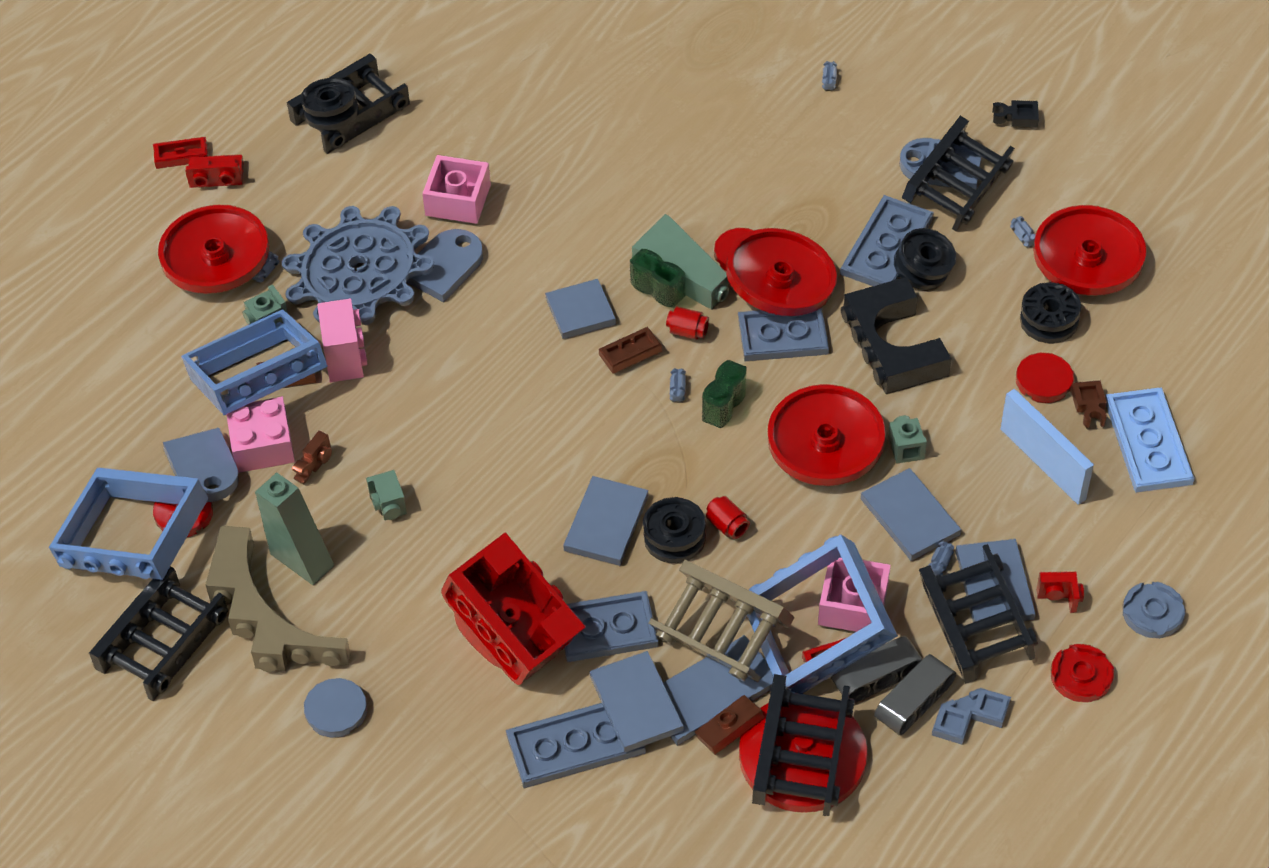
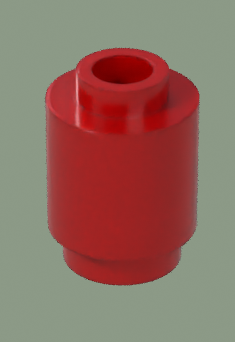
[666,306,709,340]
[706,496,750,539]

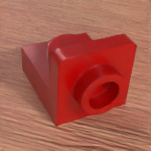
[1036,572,1084,613]

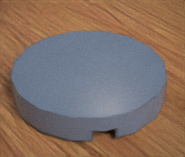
[1123,582,1185,639]
[304,678,367,738]

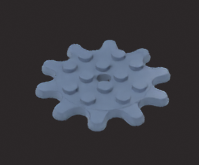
[282,206,434,325]

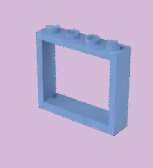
[181,309,328,415]
[49,468,208,580]
[747,534,898,694]

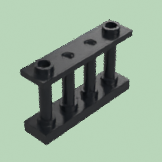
[287,53,410,154]
[902,115,1015,232]
[919,544,1038,684]
[89,566,228,701]
[752,674,855,816]

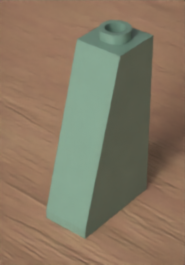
[632,214,729,310]
[255,472,334,585]

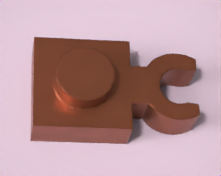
[1071,380,1107,428]
[292,430,332,484]

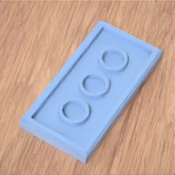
[1105,387,1194,493]
[1000,389,1094,505]

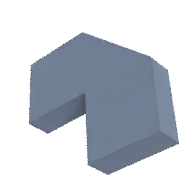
[932,688,1011,745]

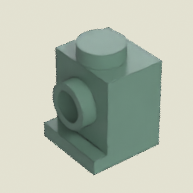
[242,284,288,325]
[888,415,927,464]
[366,470,407,520]

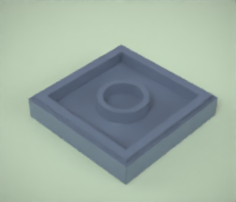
[545,279,616,339]

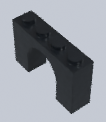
[841,277,952,395]

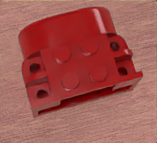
[441,532,585,685]

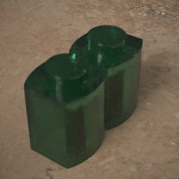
[630,249,686,308]
[702,360,747,428]

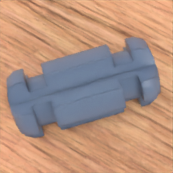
[822,61,837,90]
[1010,216,1036,248]
[252,251,279,283]
[669,368,686,402]
[928,541,954,576]

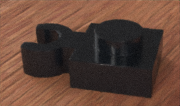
[992,100,1039,127]

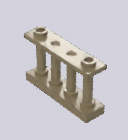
[648,560,795,683]

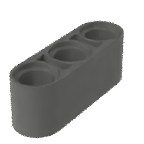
[831,636,923,703]
[874,654,956,735]

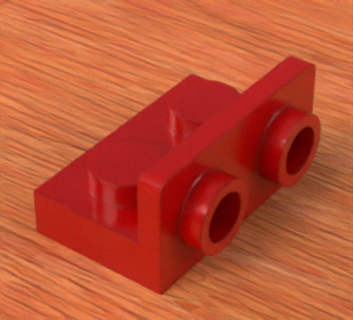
[185,154,244,188]

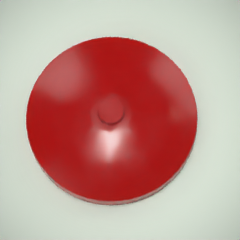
[158,205,269,294]
[1033,205,1146,296]
[726,228,837,316]
[768,384,885,486]
[739,703,867,813]

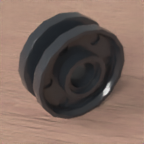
[300,77,359,131]
[894,228,956,290]
[1020,282,1081,344]
[643,497,706,563]

